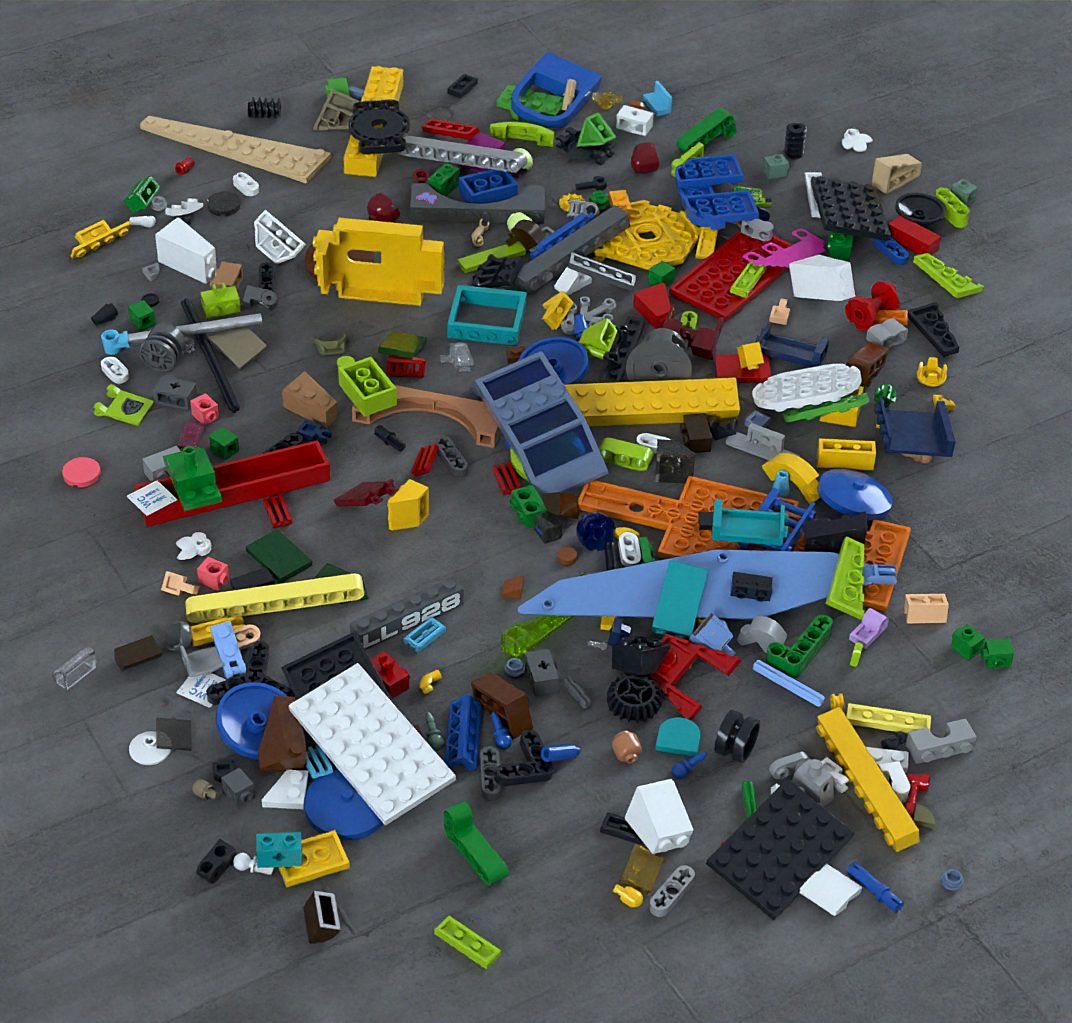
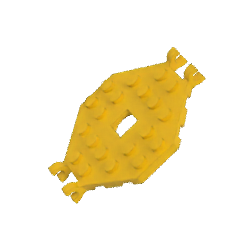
[593,200,701,270]

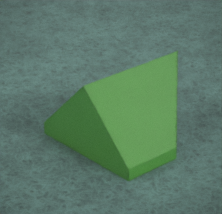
[577,113,616,147]

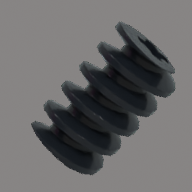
[247,97,281,119]
[784,123,807,159]

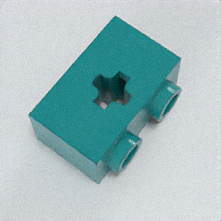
[256,832,302,868]

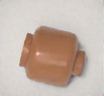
[612,731,642,764]

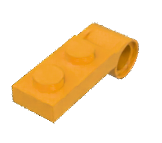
[608,190,632,215]

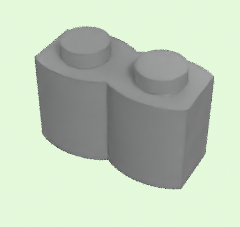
[866,318,908,348]

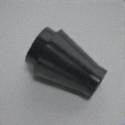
[91,303,118,326]

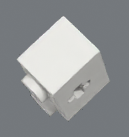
[616,105,653,136]

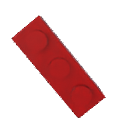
[888,215,941,255]

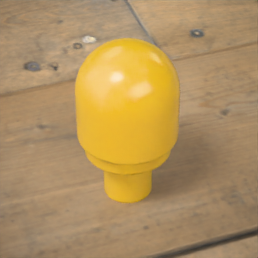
[613,884,643,908]

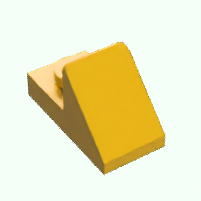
[542,291,574,330]

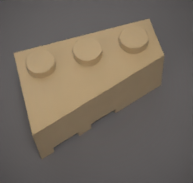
[872,154,922,194]

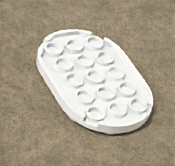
[752,364,862,412]

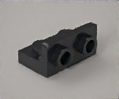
[730,572,773,602]

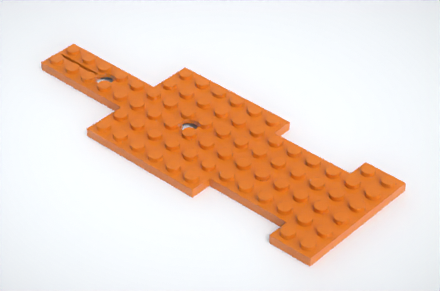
[578,476,911,612]

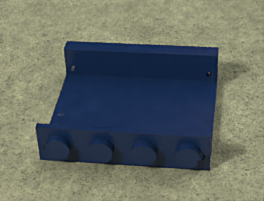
[874,397,956,457]

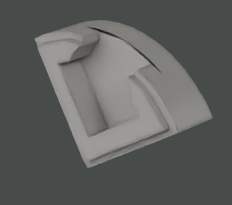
[142,262,160,282]

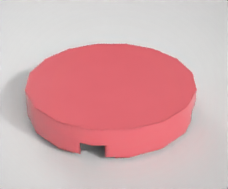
[62,457,101,488]

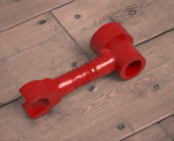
[905,773,930,820]

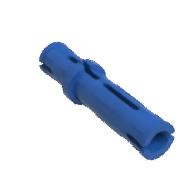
[847,861,904,913]

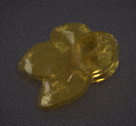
[592,90,624,109]

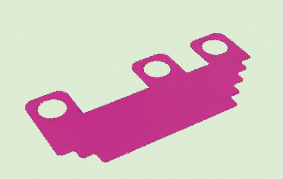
[743,228,826,268]

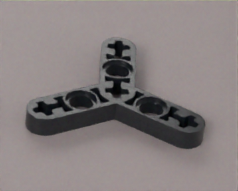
[206,641,297,705]

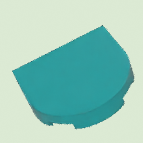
[655,717,701,757]

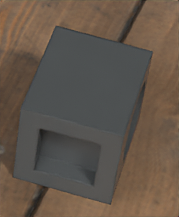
[221,768,255,807]

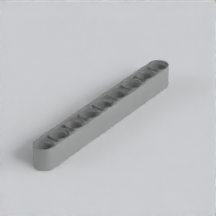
[397,136,527,172]

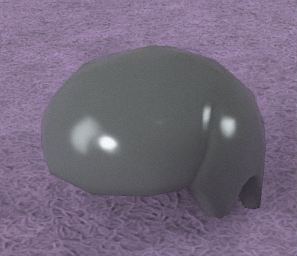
[165,621,192,652]

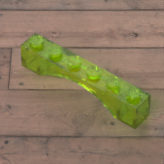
[501,572,588,659]

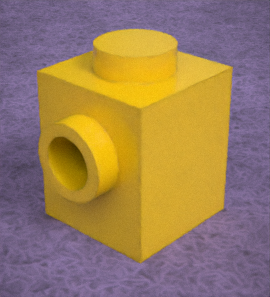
[737,342,764,370]

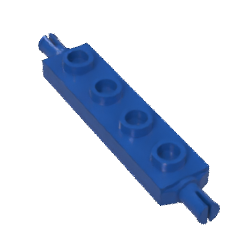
[530,212,595,260]

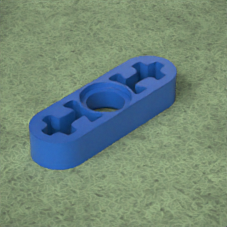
[873,237,909,265]

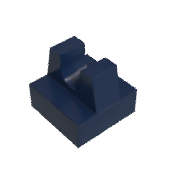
[608,617,631,646]

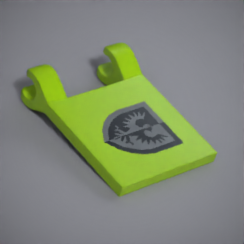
[93,384,154,426]

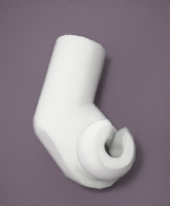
[129,216,156,228]

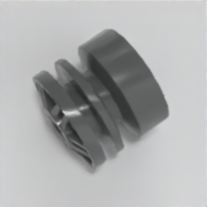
[139,323,186,372]

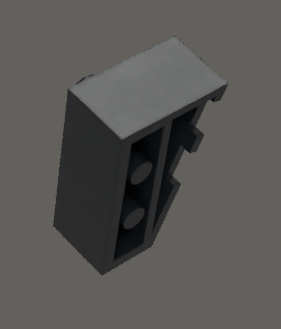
[804,511,867,554]

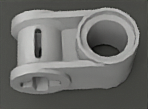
[566,199,599,220]

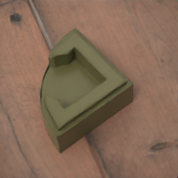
[913,804,935,829]

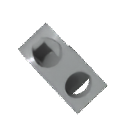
[741,219,774,241]

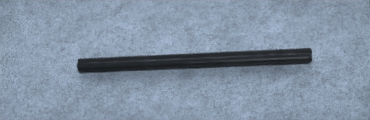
[181,298,240,413]

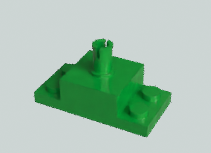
[163,446,222,511]

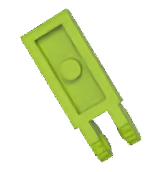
[671,142,704,177]

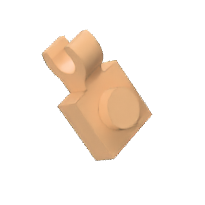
[769,298,790,325]
[161,571,199,596]

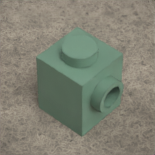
[763,154,790,180]
[950,179,978,206]

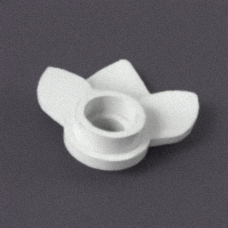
[842,129,872,152]
[176,532,212,560]

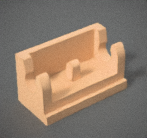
[904,594,949,624]

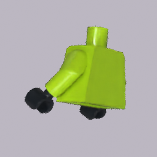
[578,318,628,367]

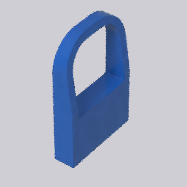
[511,52,602,128]

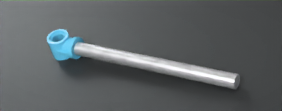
[101,313,263,355]

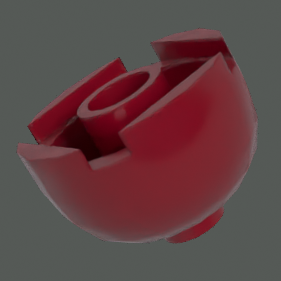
[367,193,400,223]

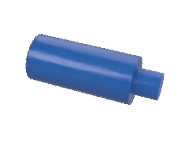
[541,744,580,762]

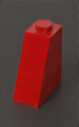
[633,282,671,329]

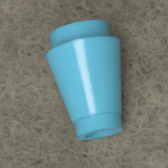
[771,470,790,498]

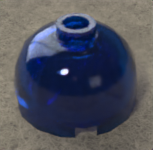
[576,512,616,551]

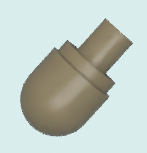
[192,780,220,801]

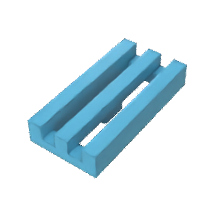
[403,617,446,653]
[305,745,333,779]

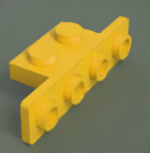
[71,220,131,259]

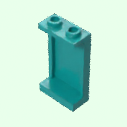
[712,499,788,546]
[651,560,708,640]

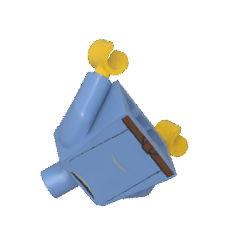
[688,612,736,656]

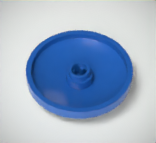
[518,337,589,387]
[817,469,893,520]
[215,682,287,759]
[304,769,384,840]

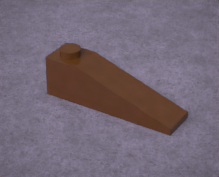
[258,696,307,772]

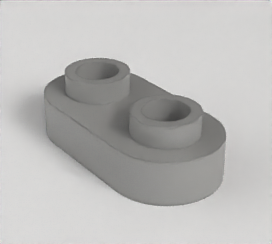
[769,752,810,779]

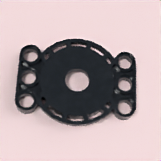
[348,100,410,155]

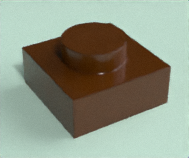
[507,346,525,364]

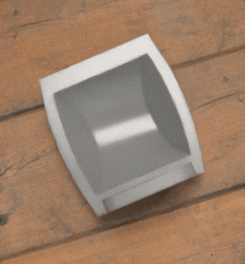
[180,646,223,677]

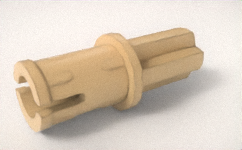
[561,79,576,111]

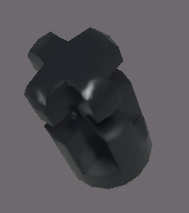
[881,731,906,750]

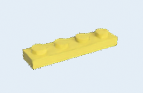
[846,703,931,733]

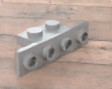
[725,423,800,460]

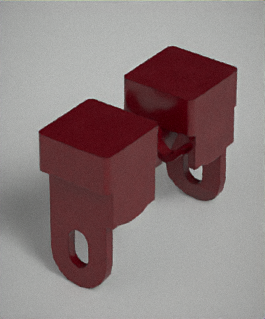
[660,304,724,360]

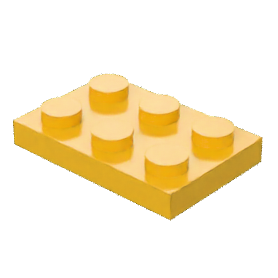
[278,830,350,887]

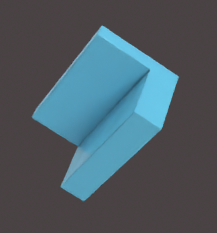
[643,81,672,117]

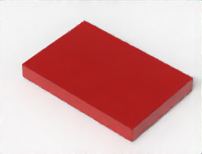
[715,354,771,383]

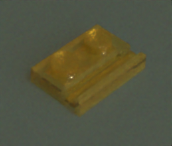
[620,844,664,895]

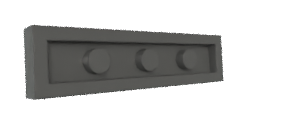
[567,252,636,291]

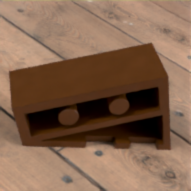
[471,672,533,740]

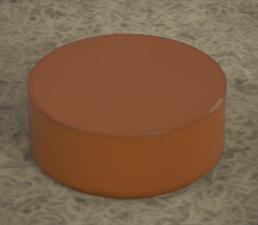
[557,547,577,565]

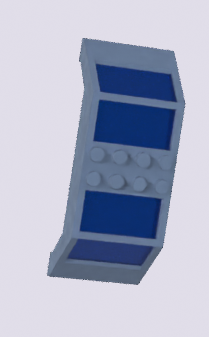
[470,351,609,500]

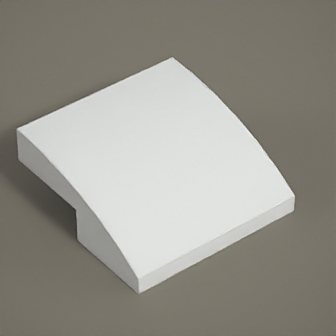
[799,864,862,916]

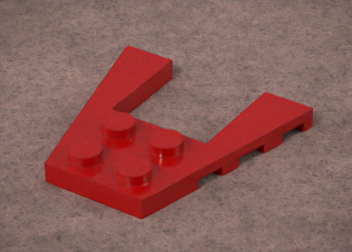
[648,634,741,721]

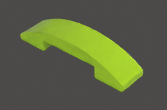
[490,122,554,147]

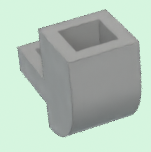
[737,616,787,653]

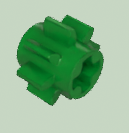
[589,190,609,211]
[874,384,897,407]

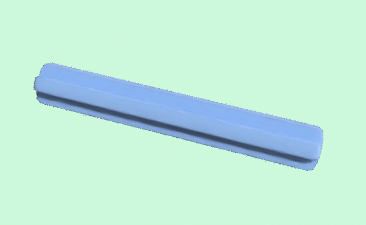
[753,660,825,707]

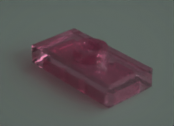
[177,421,205,451]

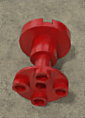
[845,281,900,331]

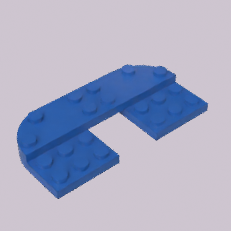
[675,154,759,230]

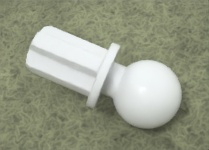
[233,853,274,875]

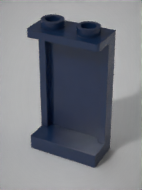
[755,323,830,367]

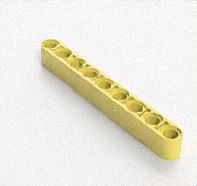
[185,574,364,623]

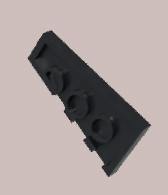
[907,302,960,357]

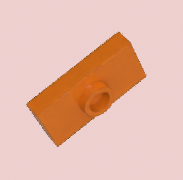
[875,310,907,326]

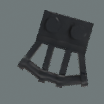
[471,254,524,288]

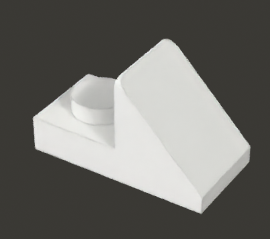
[554,267,592,295]

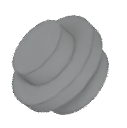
[151,196,168,211]

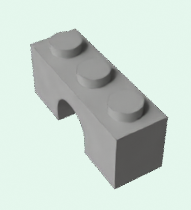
[906,718,976,764]

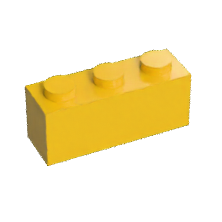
[817,439,876,470]

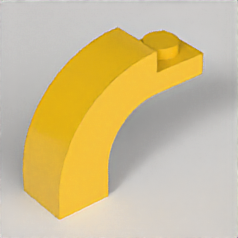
[762,453,821,504]

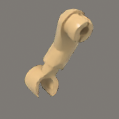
[471,219,489,247]

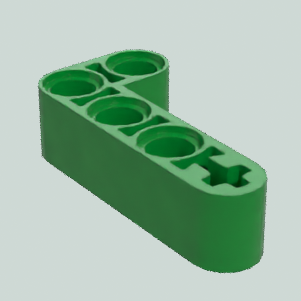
[676,108,737,153]
[766,614,833,678]
[444,801,509,886]

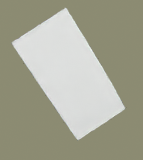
[165,198,203,216]

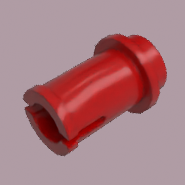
[175,157,195,175]

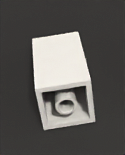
[155,217,217,284]
[789,255,855,301]

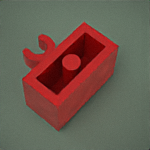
[370,651,410,699]

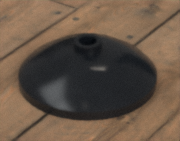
[895,193,945,225]

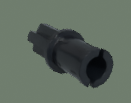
[374,425,406,452]

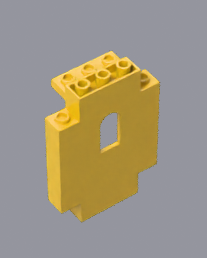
[313,218,444,306]

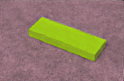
[730,262,767,298]
[434,916,501,970]

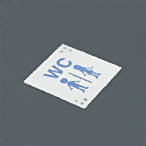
[127,480,177,516]
[176,673,226,708]

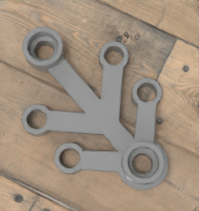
[561,296,616,335]

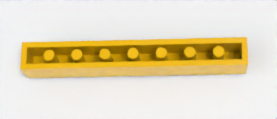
[816,707,920,852]

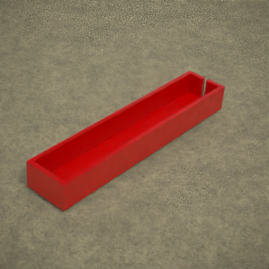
[134,440,330,527]

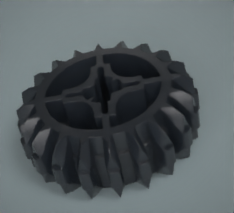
[607,673,662,723]

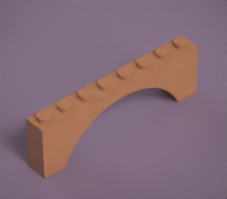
[352,385,501,448]

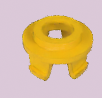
[917,357,947,386]

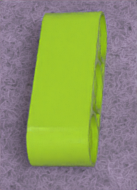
[935,188,970,228]
[599,437,653,471]

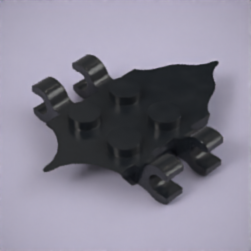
[556,127,614,165]

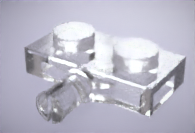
[440,342,474,372]

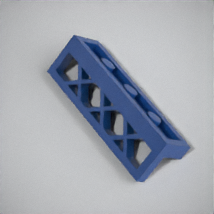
[444,693,482,771]

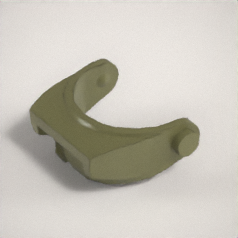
[313,333,348,356]

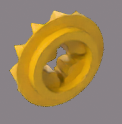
[559,193,585,212]

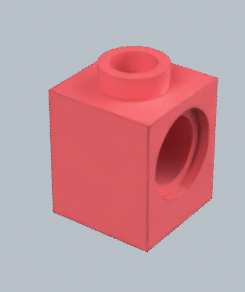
[190,393,219,426]
[197,557,230,591]

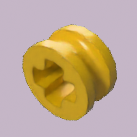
[830,693,844,711]

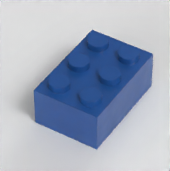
[459,169,518,204]

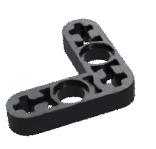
[494,730,554,786]

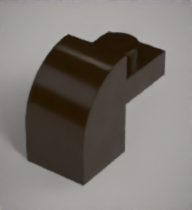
[505,220,546,251]

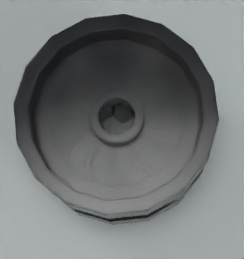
[714,710,761,763]

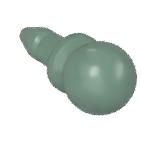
[426,712,444,750]

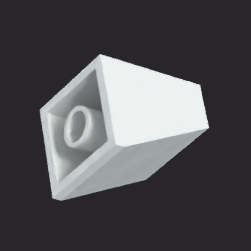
[625,779,693,854]

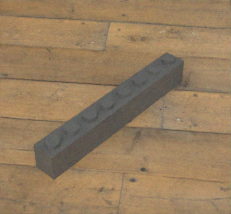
[514,205,630,295]

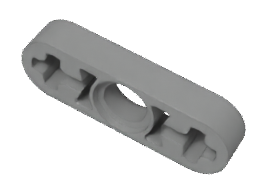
[650,866,695,917]

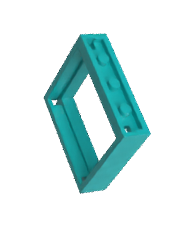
[447,285,527,346]

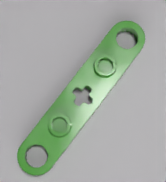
[783,393,870,422]

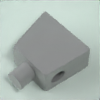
[791,759,834,808]

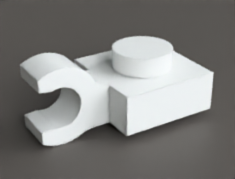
[821,757,849,793]

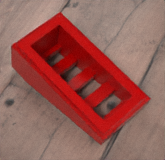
[386,355,426,377]

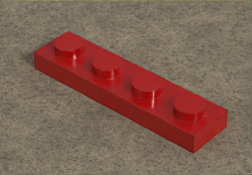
[421,119,480,140]

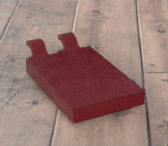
[334,479,398,507]

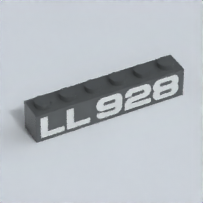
[350,577,464,650]

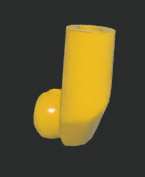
[419,669,442,694]

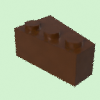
[846,342,889,393]

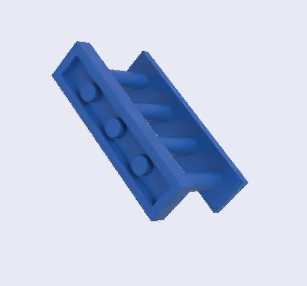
[740,488,817,551]

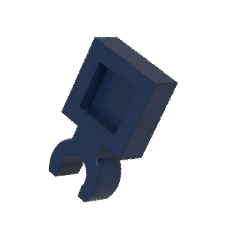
[296,420,332,444]

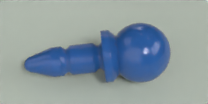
[492,712,512,749]
[671,752,707,779]

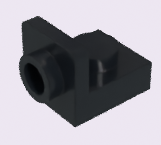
[708,415,738,440]

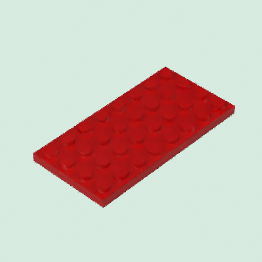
[669,230,792,322]

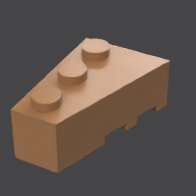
[282,371,338,428]

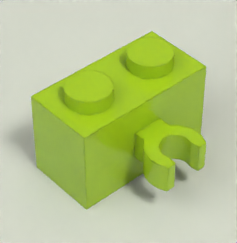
[201,283,241,318]

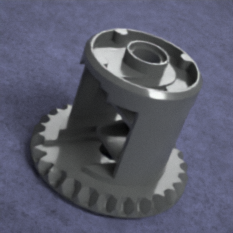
[626,328,692,382]

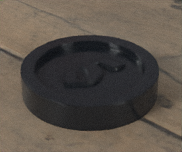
[141,293,159,307]

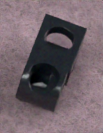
[196,839,237,884]

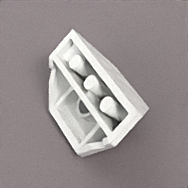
[254,210,306,264]

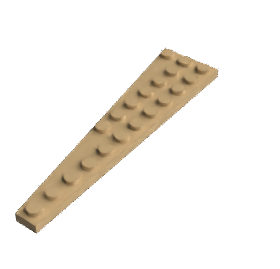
[140,116,331,184]

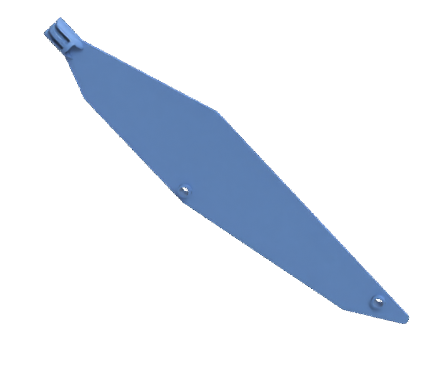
[518,550,897,619]

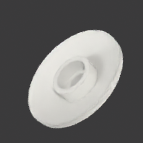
[129,731,172,765]

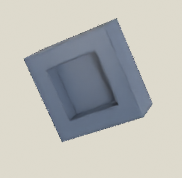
[348,86,365,102]
[745,411,770,428]

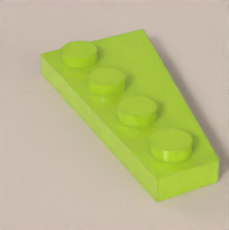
[913,253,984,298]
[825,536,864,620]

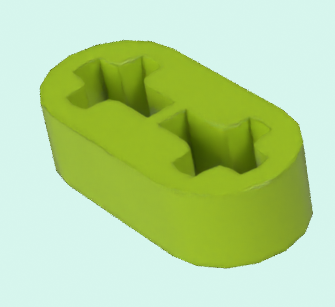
[681,311,698,330]

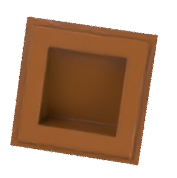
[501,576,524,599]

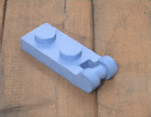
[210,621,246,679]

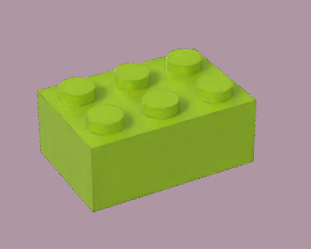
[338,357,397,417]

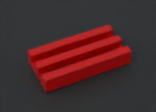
[411,443,439,477]
[492,462,521,495]
[263,494,292,528]

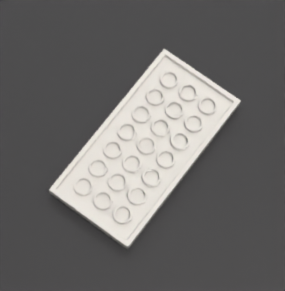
[288,663,456,826]

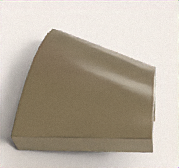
[313,89,360,131]
[208,327,268,371]

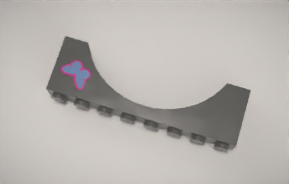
[410,183,545,223]

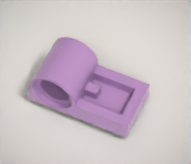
[849,608,889,649]

